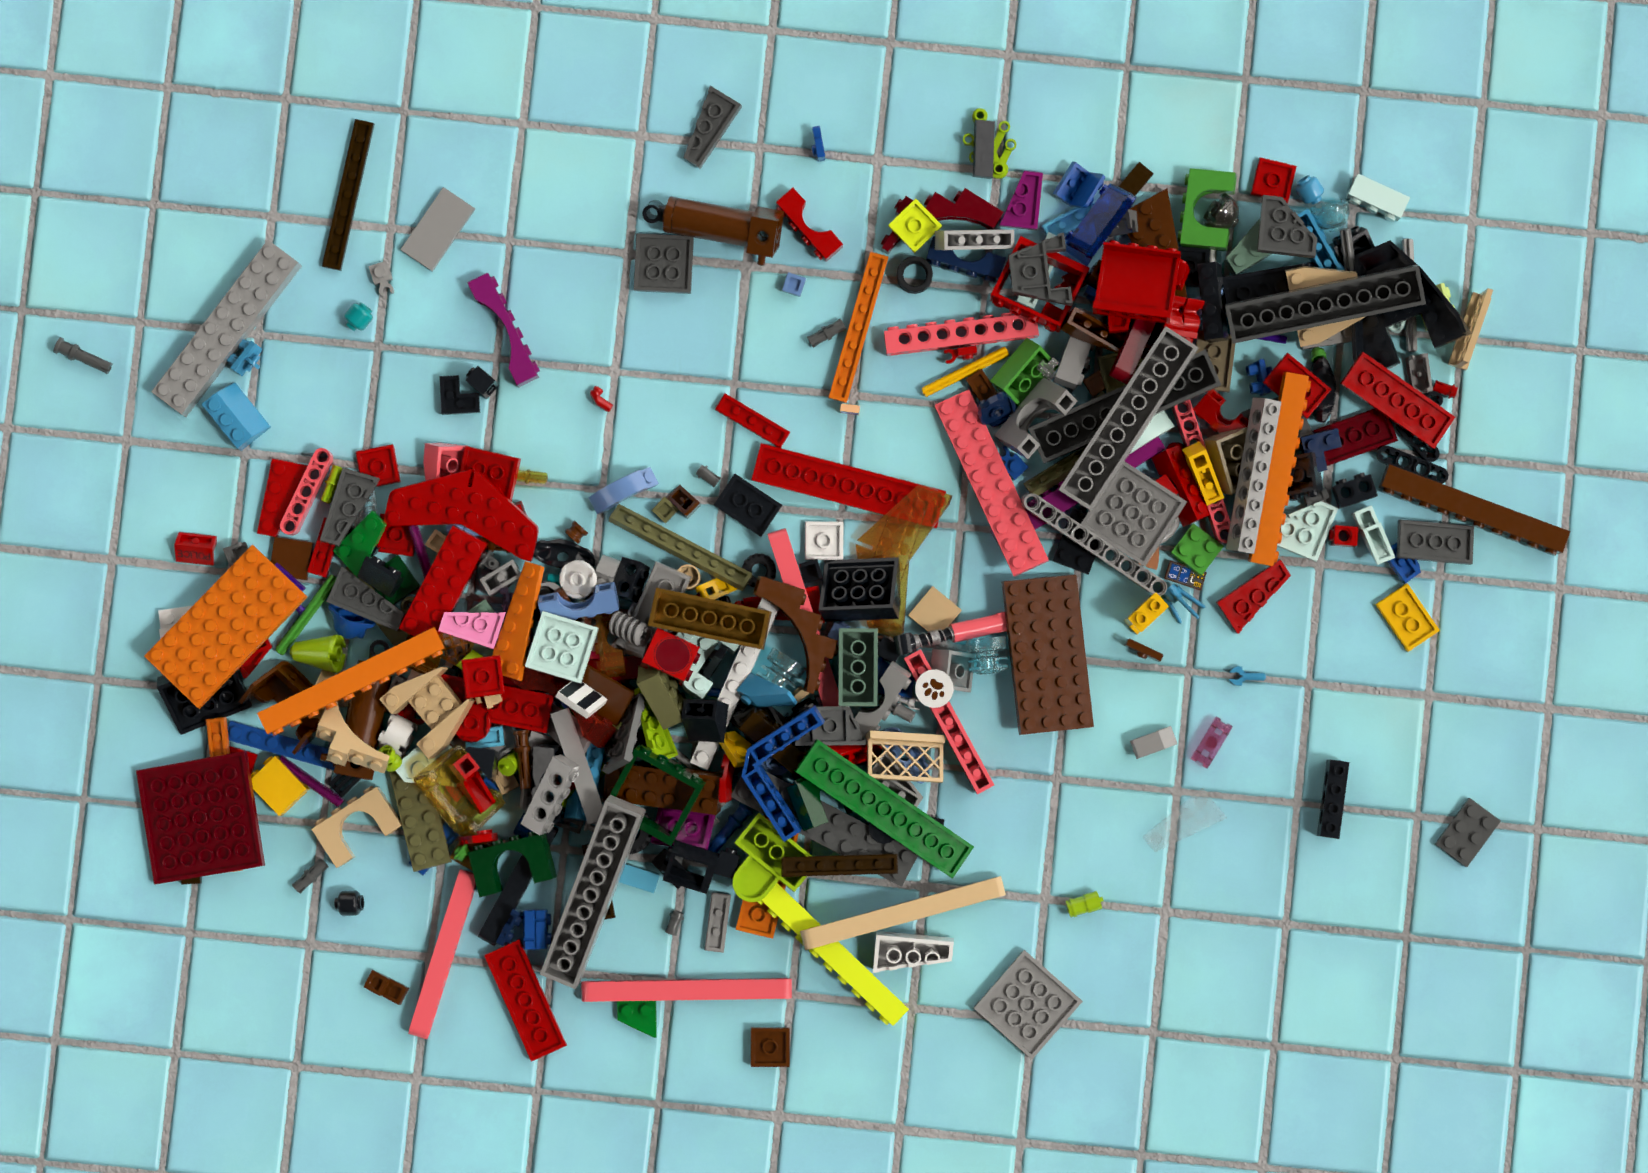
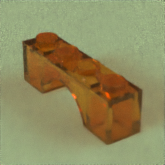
[592,610,626,677]

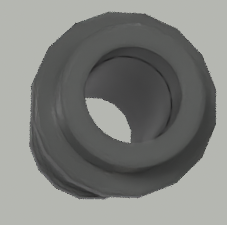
[696,465,721,487]
[1303,488,1329,507]
[665,910,684,936]

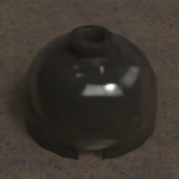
[1202,193,1239,229]

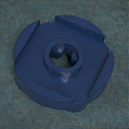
[978,391,1016,427]

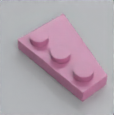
[438,612,506,649]

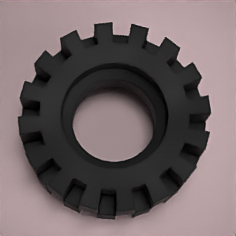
[742,553,776,587]

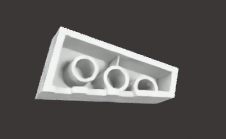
[873,931,954,973]

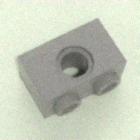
[479,560,521,597]

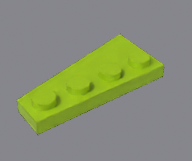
[634,688,678,765]

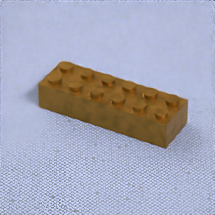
[648,588,772,650]

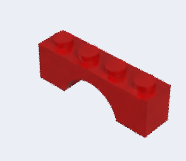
[776,187,843,262]
[1151,445,1210,527]

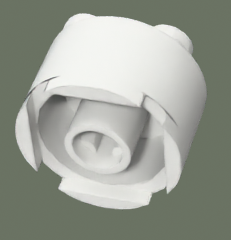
[378,714,418,758]

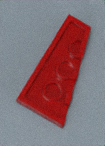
[257,459,308,537]
[1216,559,1291,634]

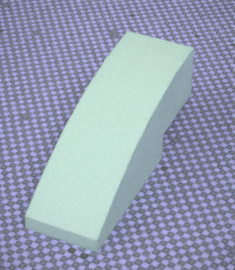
[1352,505,1395,565]

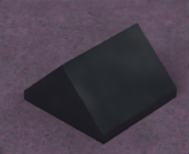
[465,747,499,783]

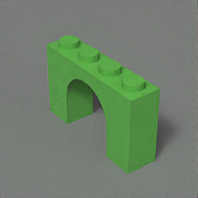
[1178,168,1237,251]

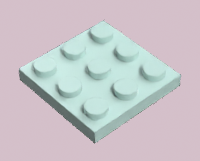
[525,611,599,684]

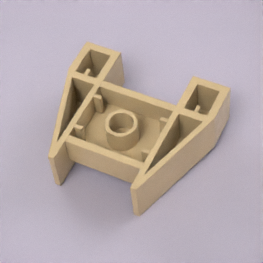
[1285,266,1365,347]
[379,667,475,759]

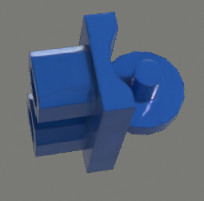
[1246,359,1272,396]

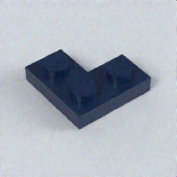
[1299,428,1342,472]

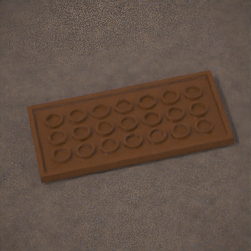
[1001,575,1094,735]

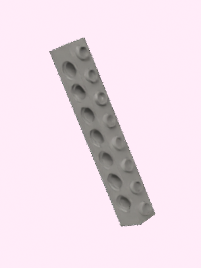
[1226,398,1281,554]

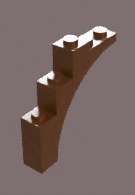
[753,576,839,694]

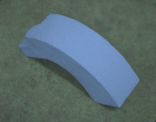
[588,467,659,514]

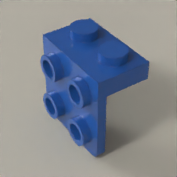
[1053,161,1105,208]

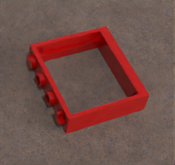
[990,236,1090,333]

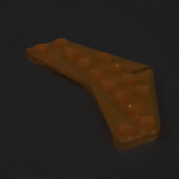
[856,485,952,638]

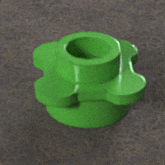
[454,844,471,862]

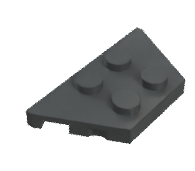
[793,706,867,746]

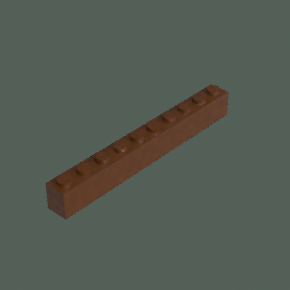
[1378,464,1571,556]

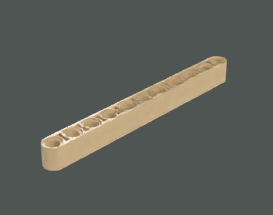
[800,876,1006,950]

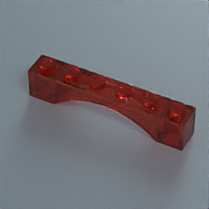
[509,660,616,748]

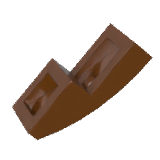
[364,970,409,1005]

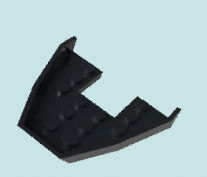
[1352,240,1472,369]

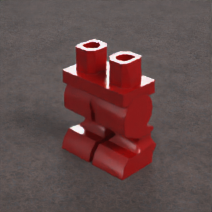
[1158,296,1205,343]

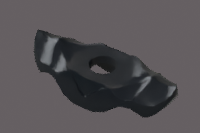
[1311,357,1336,423]
[533,539,595,569]

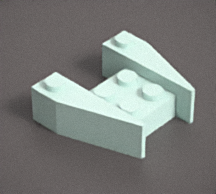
[675,632,740,700]

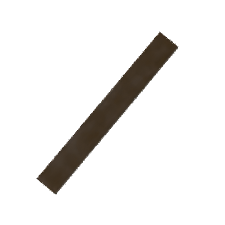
[322,119,375,271]

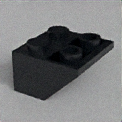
[357,555,404,598]
[681,699,729,743]

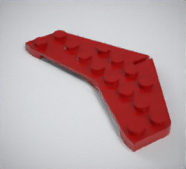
[383,468,539,562]

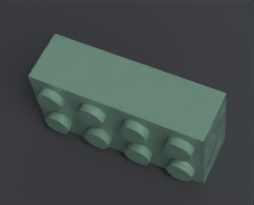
[838,628,878,706]

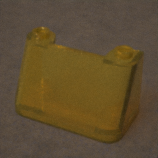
[414,744,506,836]

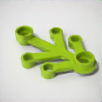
[963,108,1016,179]

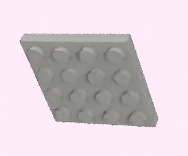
[1081,462,1187,567]
[974,950,1083,1059]

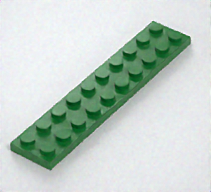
[795,739,974,879]

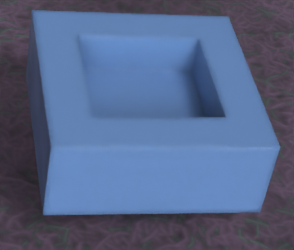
[782,272,806,297]

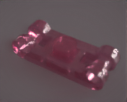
[1190,716,1233,769]

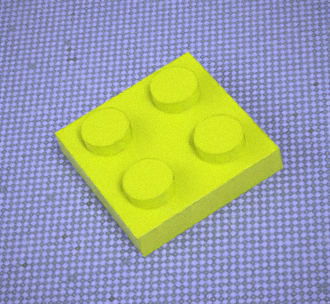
[888,199,942,253]

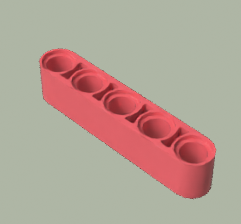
[280,448,333,536]

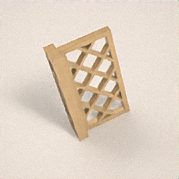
[1448,288,1493,371]
[866,730,945,783]

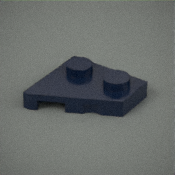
[496,907,523,946]

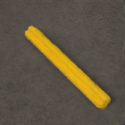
[922,347,1009,397]

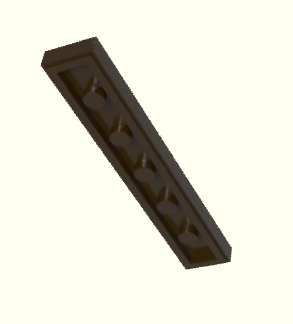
[781,854,898,877]

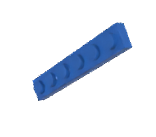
[228,721,334,770]

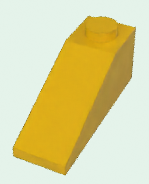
[1182,442,1224,506]

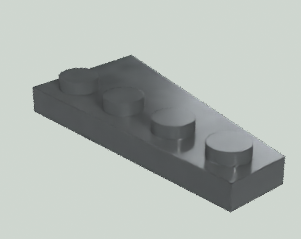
[683,85,742,169]

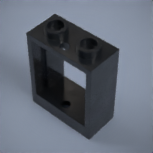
[661,840,720,894]

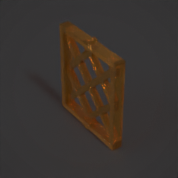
[439,633,475,668]

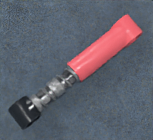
[893,612,1007,656]

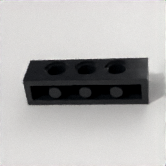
[1317,760,1350,839]

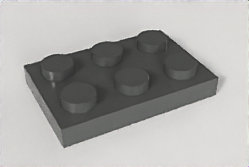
[1435,798,1501,867]

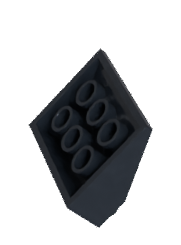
[819,557,901,622]
[157,670,252,735]

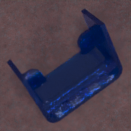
[1065,183,1137,267]

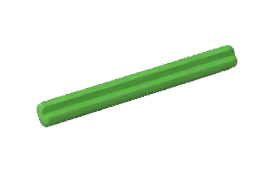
[275,574,337,655]

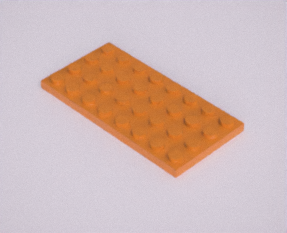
[144,544,308,709]

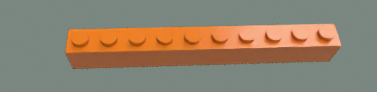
[1248,372,1311,566]
[257,627,445,736]

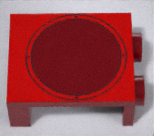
[640,628,701,685]

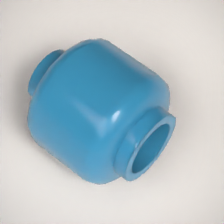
[1296,175,1324,205]

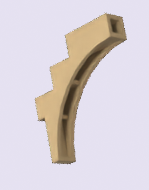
[313,670,390,773]

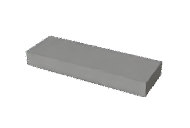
[705,892,731,953]

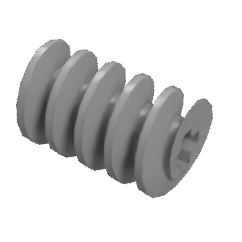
[609,611,652,647]

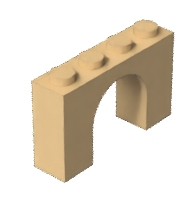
[312,786,402,868]

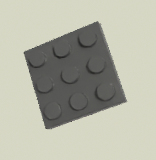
[634,233,694,294]

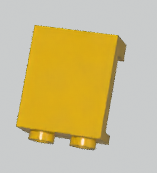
[1124,592,1169,635]
[251,756,310,816]

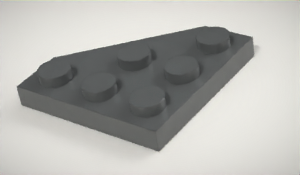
[1257,195,1317,258]

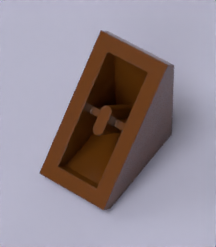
[667,485,701,519]

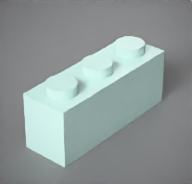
[1346,174,1410,222]

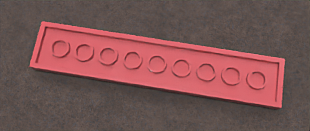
[934,390,1049,577]

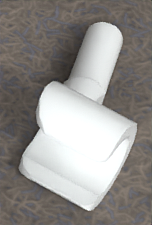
[898,698,920,710]

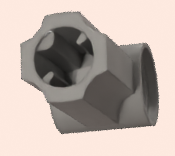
[611,637,650,659]

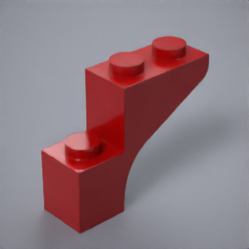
[449,753,496,814]

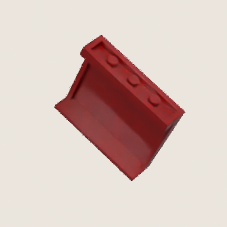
[1093,240,1181,324]

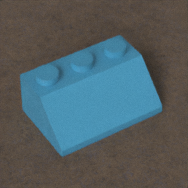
[202,383,271,451]

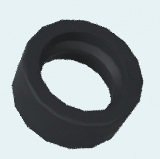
[897,256,933,294]

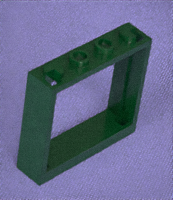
[610,745,706,846]

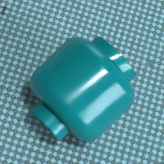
[344,302,373,331]

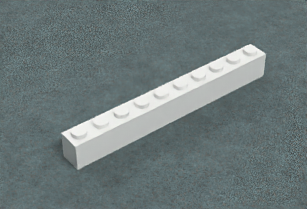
[690,599,779,770]

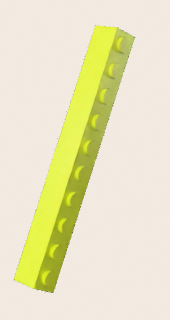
[757,883,909,1026]

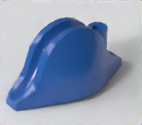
[328,604,376,639]

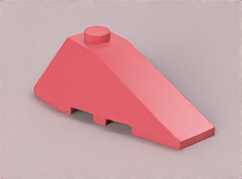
[423,443,470,481]

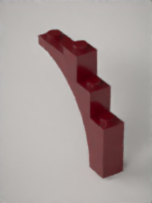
[881,188,1004,255]

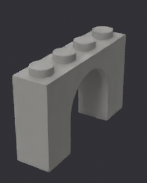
[994,377,1077,459]

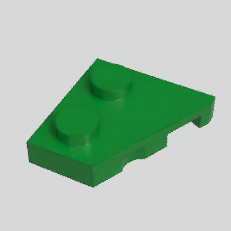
[617,1001,657,1038]

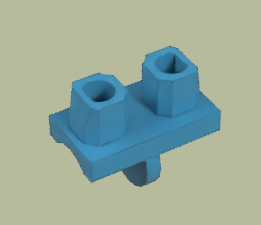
[227,339,263,376]

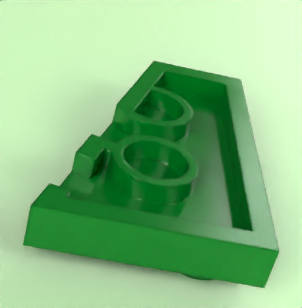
[333,511,387,579]

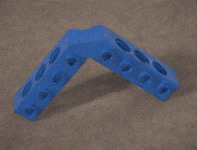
[742,705,825,842]

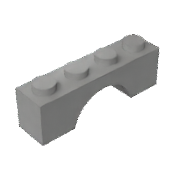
[854,661,912,738]

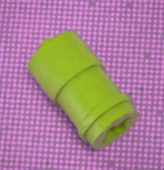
[498,749,518,776]
[1065,891,1104,918]

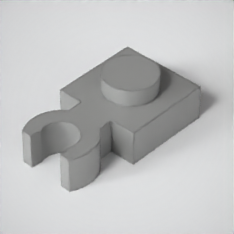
[368,260,394,297]

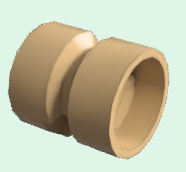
[678,564,701,591]

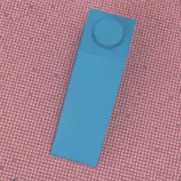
[737,673,797,707]

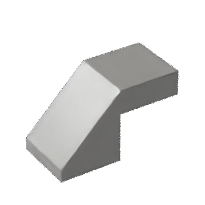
[1130,726,1177,759]

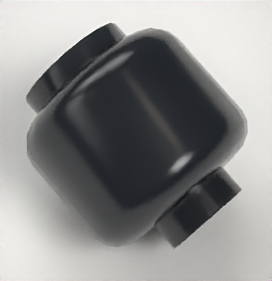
[334,890,364,916]

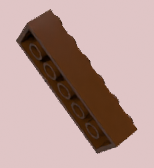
[603,761,723,815]

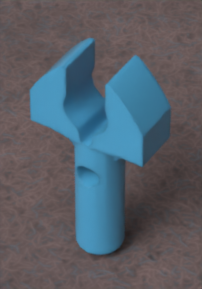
[1229,666,1266,686]

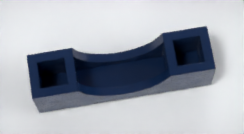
[926,236,1006,284]

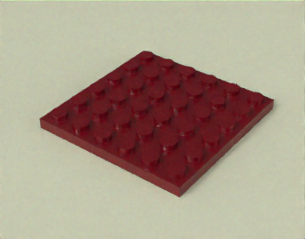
[136,751,265,885]

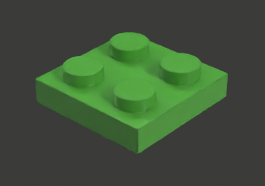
[1170,523,1224,577]

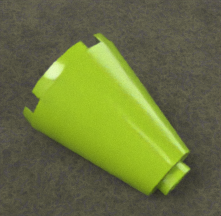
[290,635,346,673]

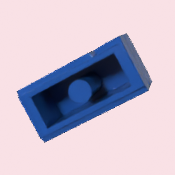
[523,909,552,950]

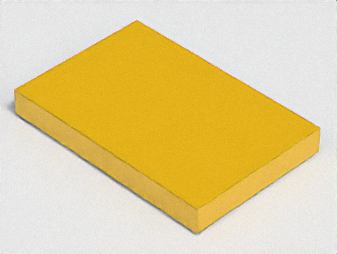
[1375,583,1440,652]

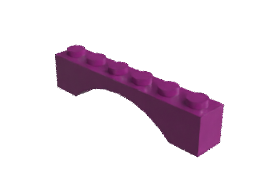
[467,273,540,387]

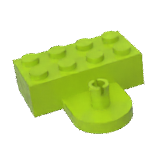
[732,813,812,902]

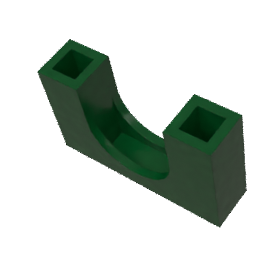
[787,764,858,831]
[468,831,557,897]

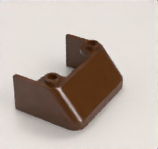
[239,661,321,755]

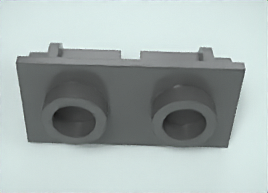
[479,551,501,571]

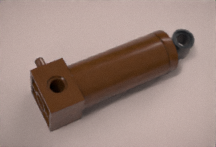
[642,196,784,266]
[320,640,392,781]

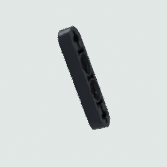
[1376,446,1449,484]

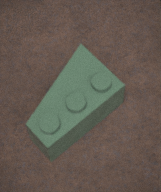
[1223,219,1272,275]

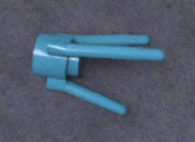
[1163,584,1205,624]

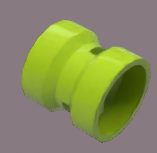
[378,745,402,772]

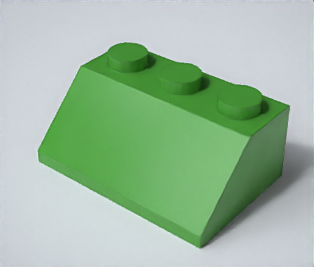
[990,338,1059,406]

